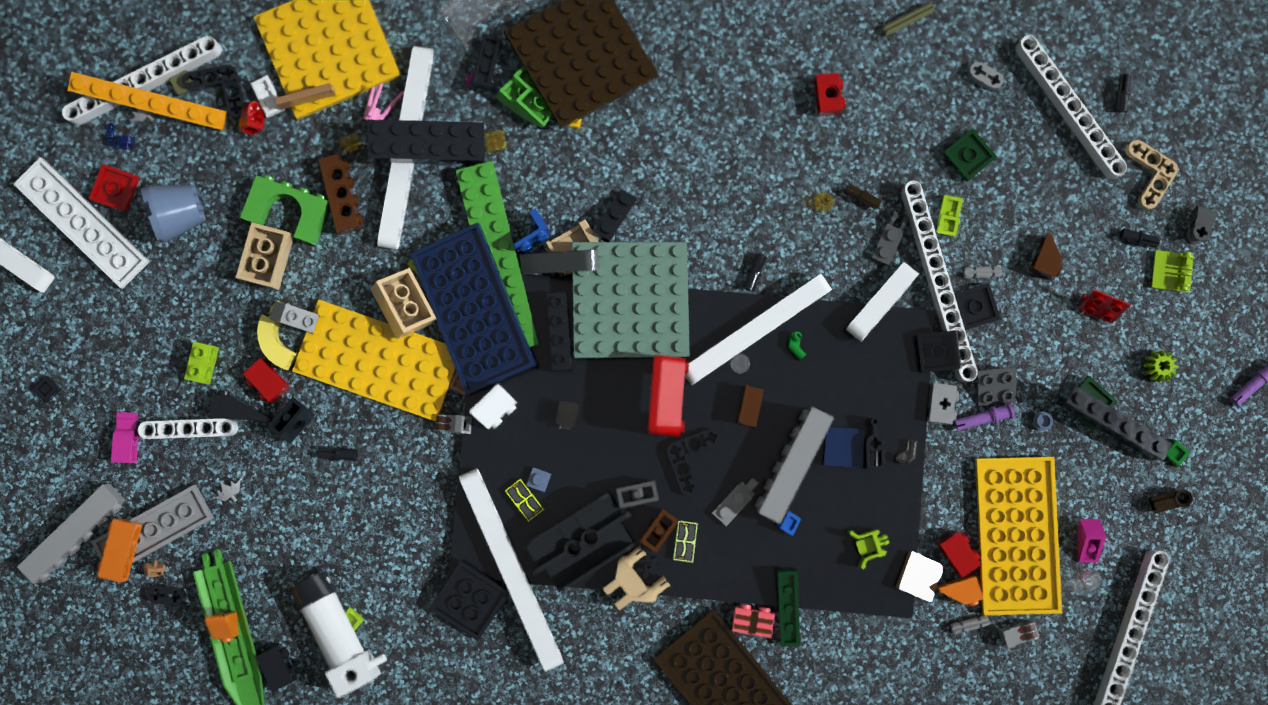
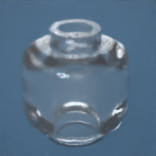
[1070,567,1102,596]

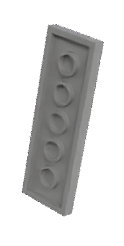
[91,485,214,564]

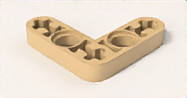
[1126,140,1178,210]

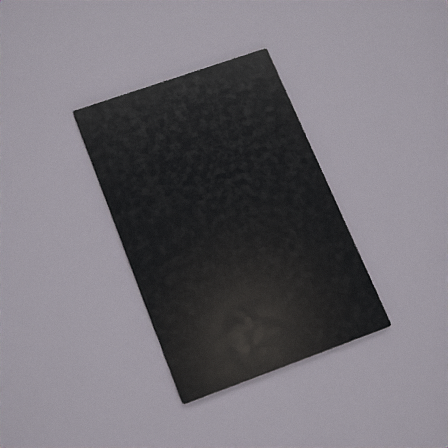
[449,274,935,618]

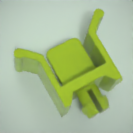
[847,529,889,569]

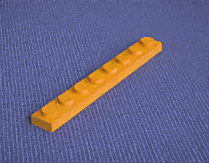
[67,72,227,130]

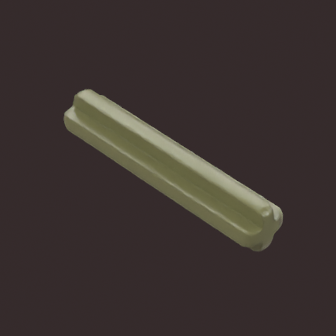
[882,2,934,36]

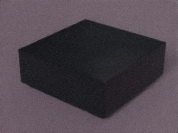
[32,376,62,403]

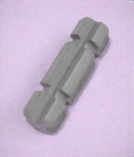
[964,266,1002,278]
[950,615,989,634]

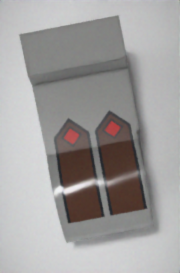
[435,415,472,434]
[998,621,1039,649]

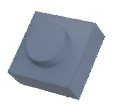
[526,467,551,492]

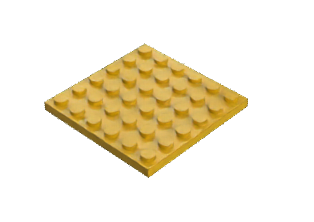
[254,0,402,120]

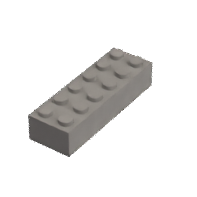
[754,407,834,524]

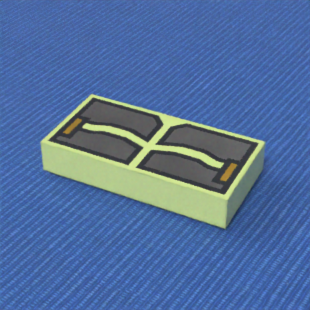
[673,521,698,562]

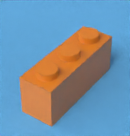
[97,518,143,582]

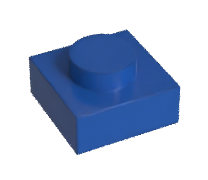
[775,510,801,536]

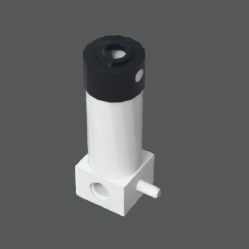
[290,571,387,698]

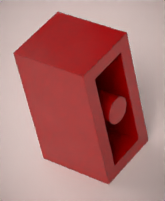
[243,358,290,403]
[936,531,982,578]

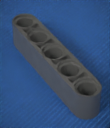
[519,249,599,274]

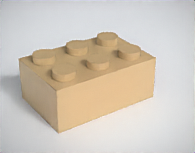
[236,222,294,290]
[370,268,436,339]

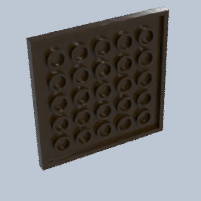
[504,0,659,129]

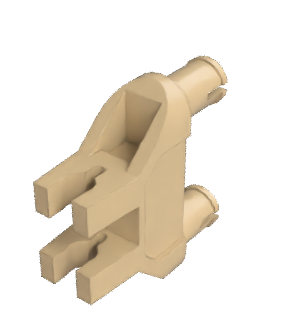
[603,545,670,611]

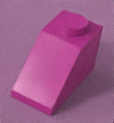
[1076,519,1106,563]

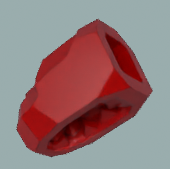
[239,101,264,135]

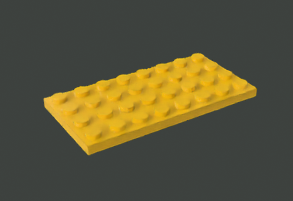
[292,299,456,421]
[975,457,1062,615]

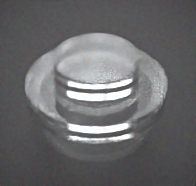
[730,354,750,373]

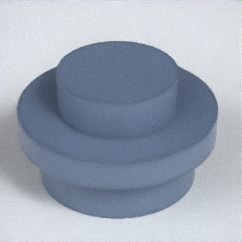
[1033,412,1053,431]

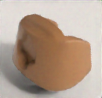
[144,560,166,577]

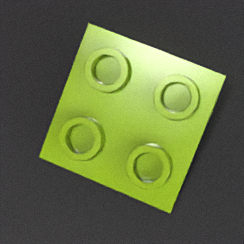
[1151,250,1194,293]

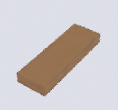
[275,83,336,110]

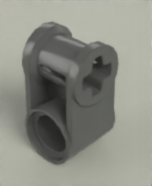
[1186,206,1217,245]

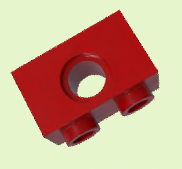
[814,73,846,117]

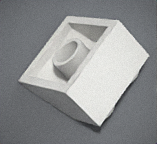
[469,384,518,429]

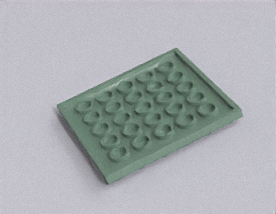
[572,242,690,358]

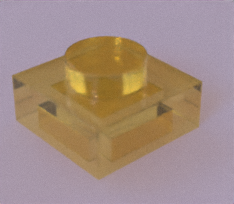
[485,130,508,153]
[338,132,362,152]

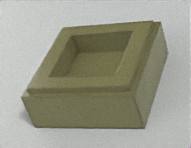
[169,70,193,96]

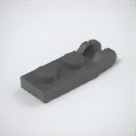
[871,210,909,266]

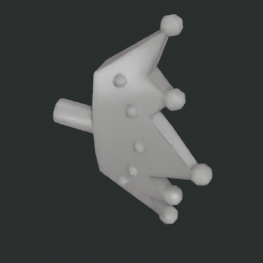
[129,109,154,122]
[212,478,242,502]

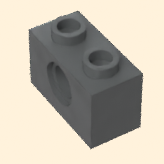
[616,480,659,508]

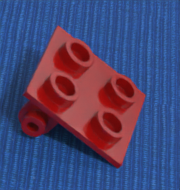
[1077,289,1131,323]

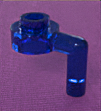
[106,123,135,150]

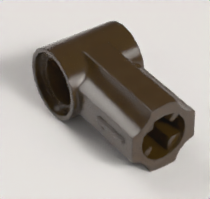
[1149,489,1193,514]

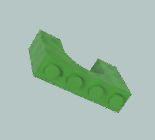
[240,175,330,246]

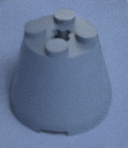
[141,184,206,244]

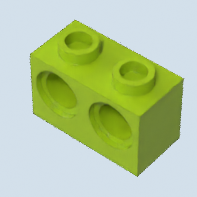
[184,342,219,384]

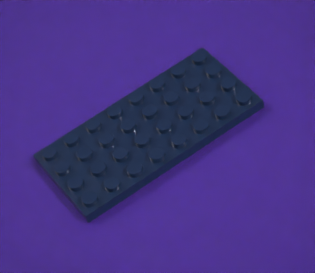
[410,222,537,395]

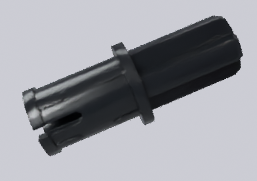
[1115,74,1131,113]
[1119,228,1160,248]
[743,253,767,292]
[318,446,358,462]

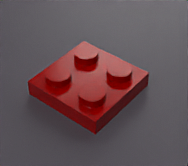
[89,164,140,213]

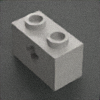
[269,301,319,333]
[927,383,959,425]

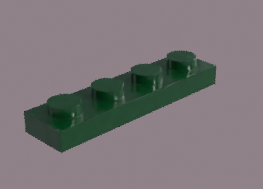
[777,569,800,647]

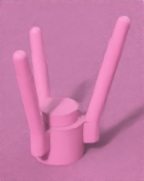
[363,83,404,121]

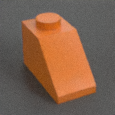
[936,575,984,607]
[205,612,239,642]

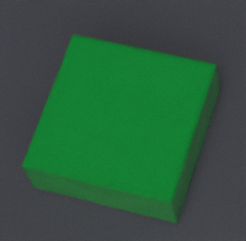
[1165,440,1191,467]

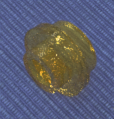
[815,192,834,212]

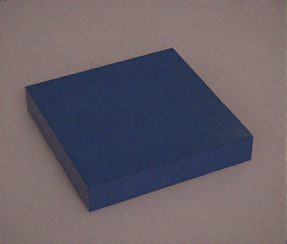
[823,427,865,468]

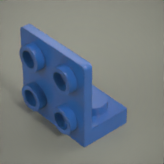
[513,208,551,254]

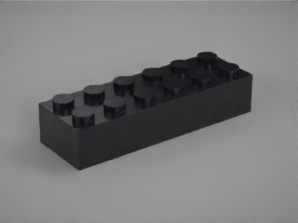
[366,119,485,164]

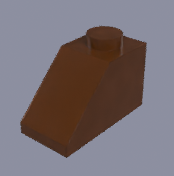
[1029,233,1062,280]

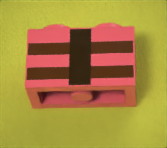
[731,603,775,638]

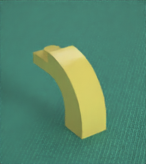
[257,301,298,370]

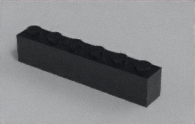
[1056,385,1172,460]

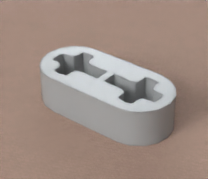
[968,62,1003,91]

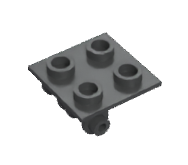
[975,366,1016,407]

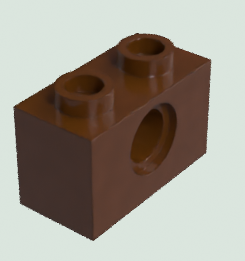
[640,508,679,553]

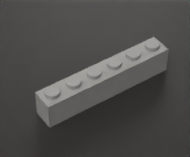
[17,484,126,584]

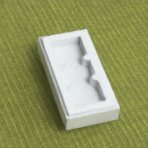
[250,75,285,118]

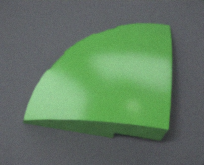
[496,67,552,128]

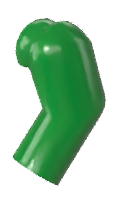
[788,331,806,361]

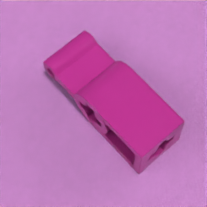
[111,412,139,463]

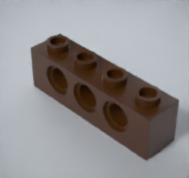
[318,153,364,235]

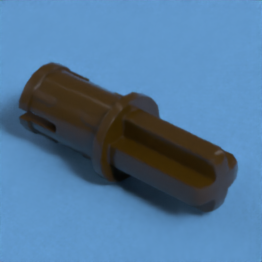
[844,182,881,210]

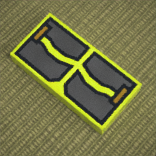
[505,479,544,522]

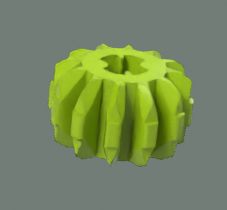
[1143,350,1179,383]

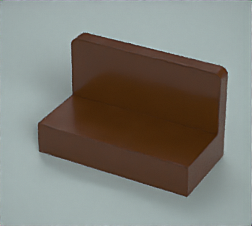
[737,385,764,427]

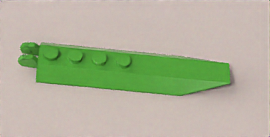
[193,549,265,705]

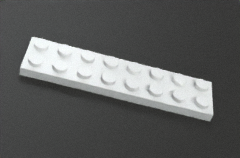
[14,157,150,289]

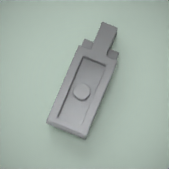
[712,478,758,526]

